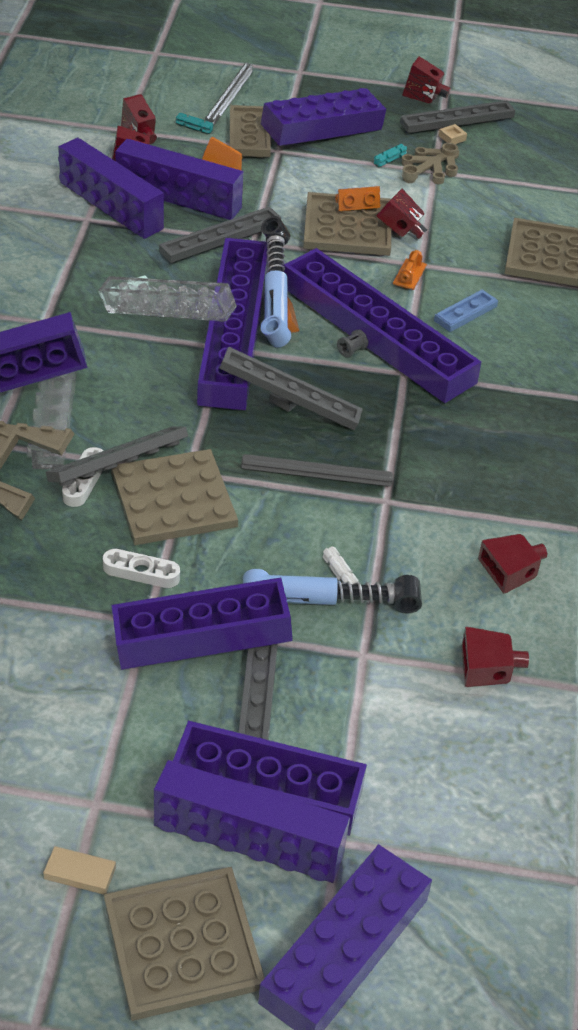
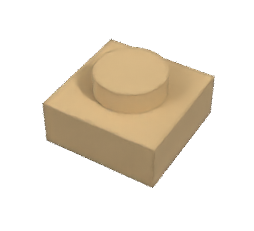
[439,124,467,144]

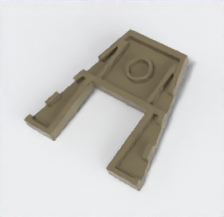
[0,421,75,521]

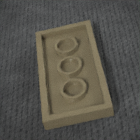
[230,105,271,158]

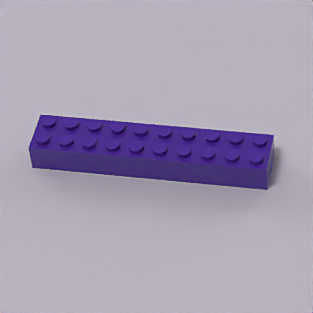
[197,238,268,410]
[283,248,482,403]

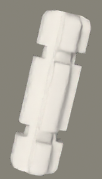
[323,546,358,584]

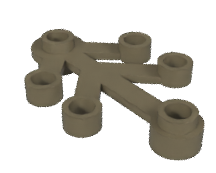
[401,143,460,184]

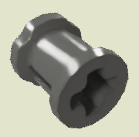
[337,329,368,358]

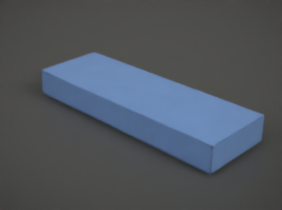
[434,290,498,332]

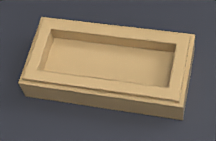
[43,846,116,894]

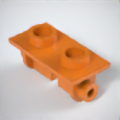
[335,186,380,211]
[393,250,427,290]

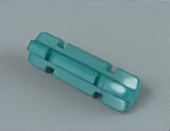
[176,113,214,134]
[374,144,407,167]

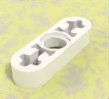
[62,447,103,507]
[103,549,180,588]

